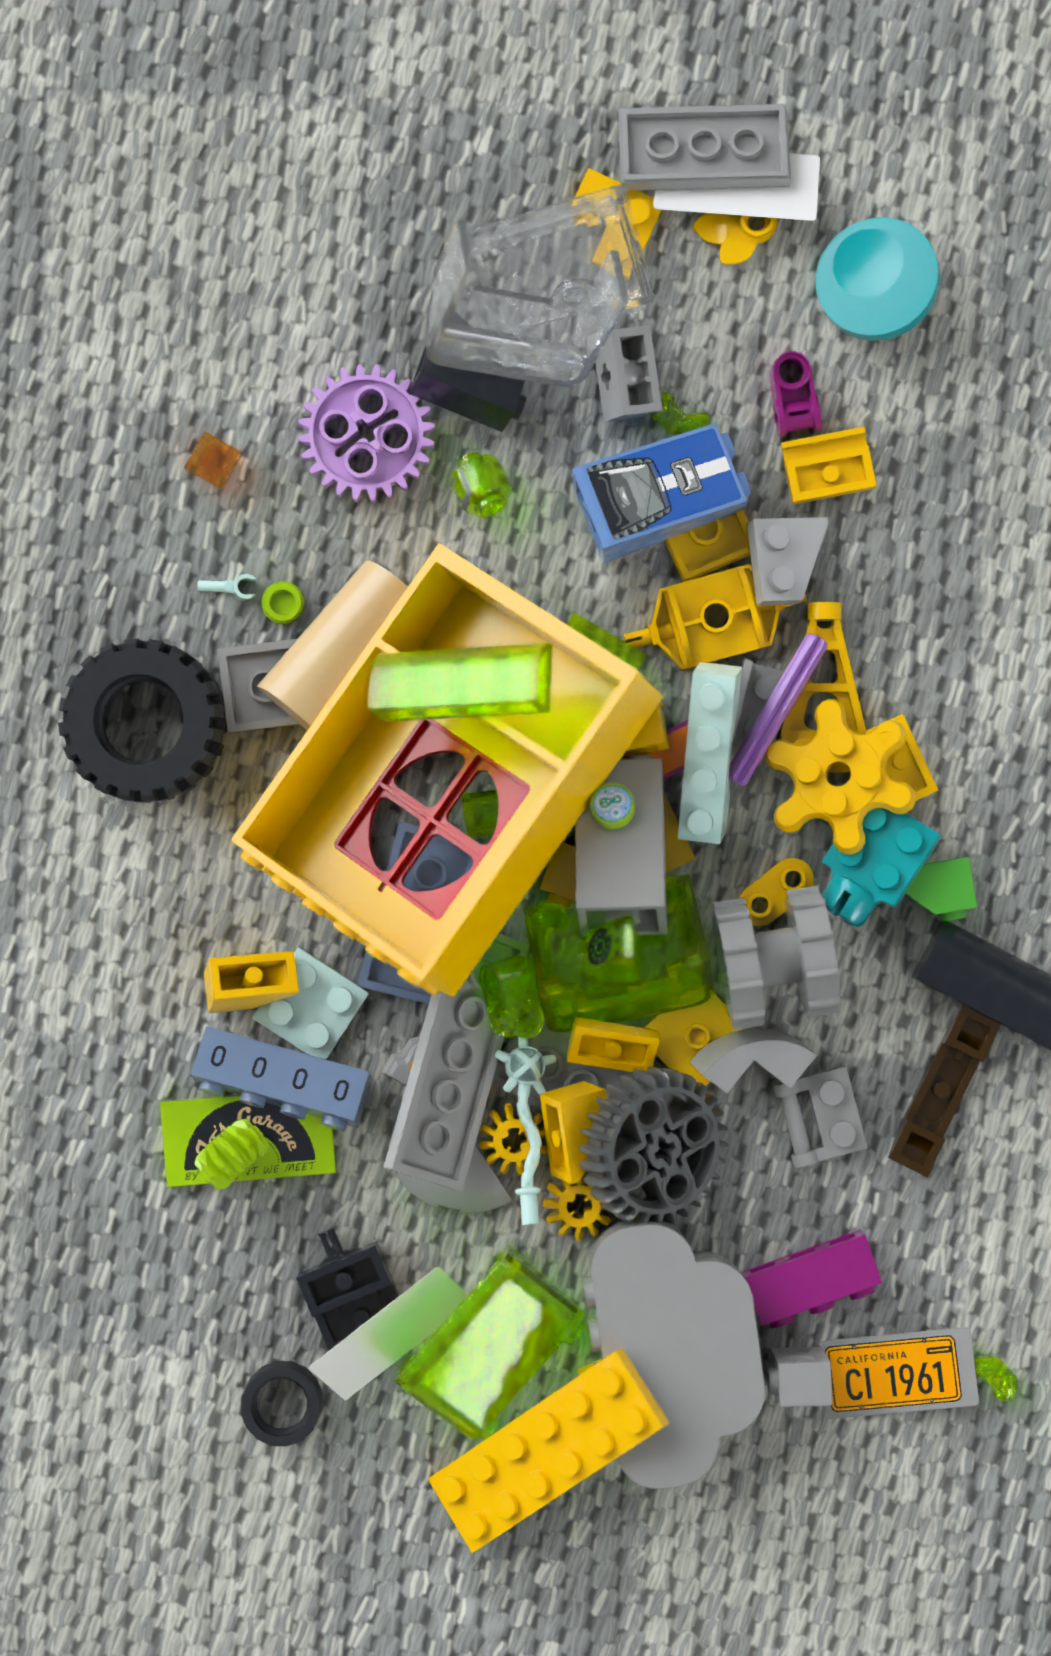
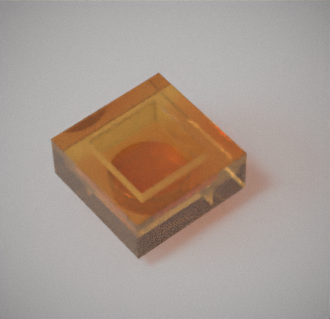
[184,431,243,491]

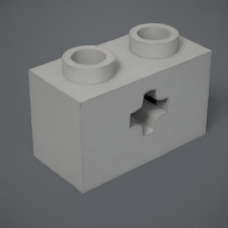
[592,325,662,422]

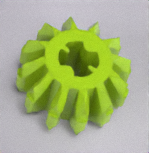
[194,1119,269,1190]

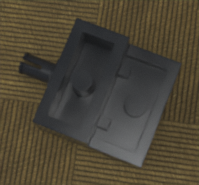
[296,1227,400,1351]

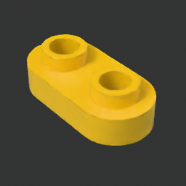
[738,858,814,926]

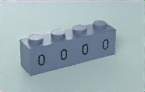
[190,1026,373,1131]

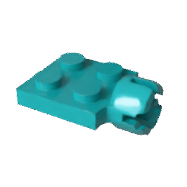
[821,808,941,927]

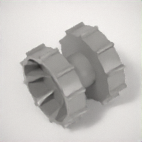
[711,886,842,1030]

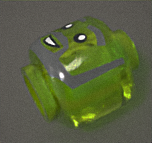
[450,452,512,518]

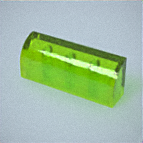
[368,643,553,722]

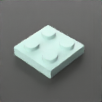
[252,947,370,1060]

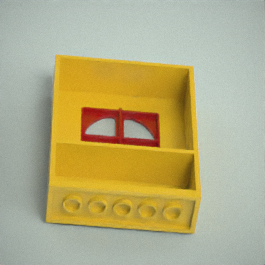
[231,543,663,998]

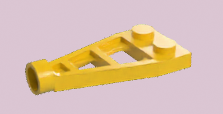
[780,602,866,773]

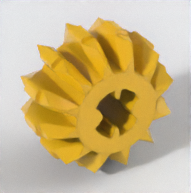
[479,1102,548,1175]
[543,1175,611,1241]

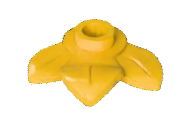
[693,213,778,265]

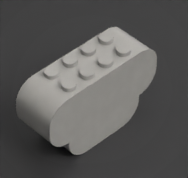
[582,1219,765,1489]

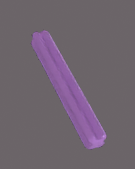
[729,633,828,786]

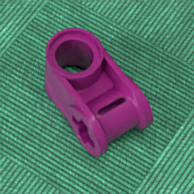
[769,351,822,437]

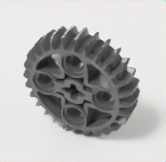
[578,1066,729,1224]

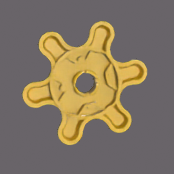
[764,699,916,855]

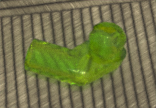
[652,392,709,436]
[974,1356,1018,1401]

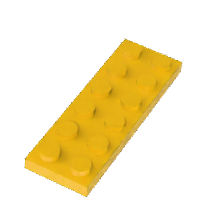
[428,1347,670,1553]

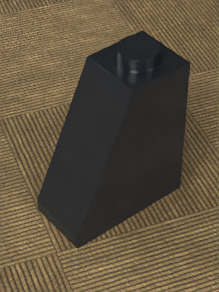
[409,305,527,432]

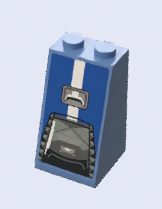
[572,423,751,564]

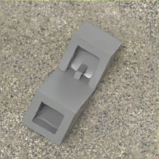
[690,1028,817,1094]

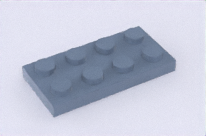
[357,821,482,1004]

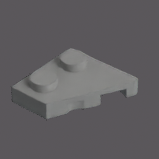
[747,517,828,606]

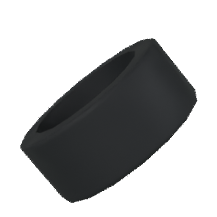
[240,1361,323,1447]

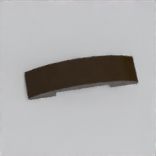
[888,1005,1002,1177]

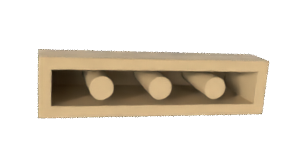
[256,560,408,731]

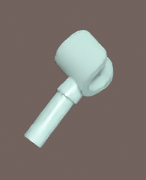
[197,574,256,601]

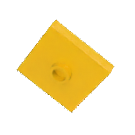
[643,976,748,1086]

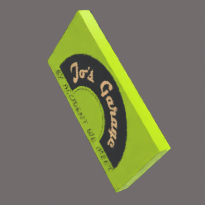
[160,1095,337,1187]

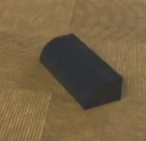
[911,920,1051,1050]

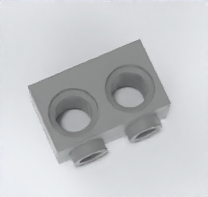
[763,1347,832,1407]

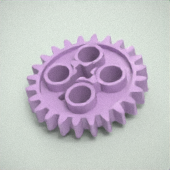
[298,364,435,503]

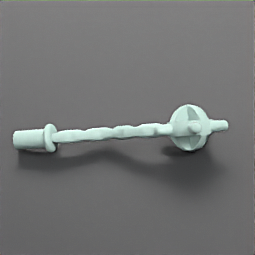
[495,1033,556,1225]

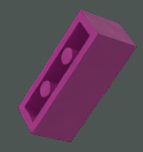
[741,1230,882,1328]

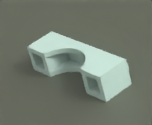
[678,662,742,844]

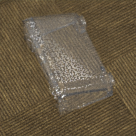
[458,185,654,351]

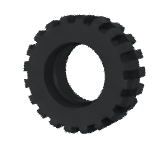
[58,638,227,803]

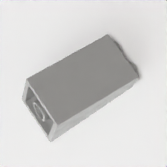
[576,755,668,937]

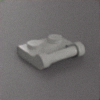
[772,1065,868,1168]

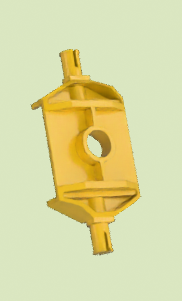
[623,564,807,671]

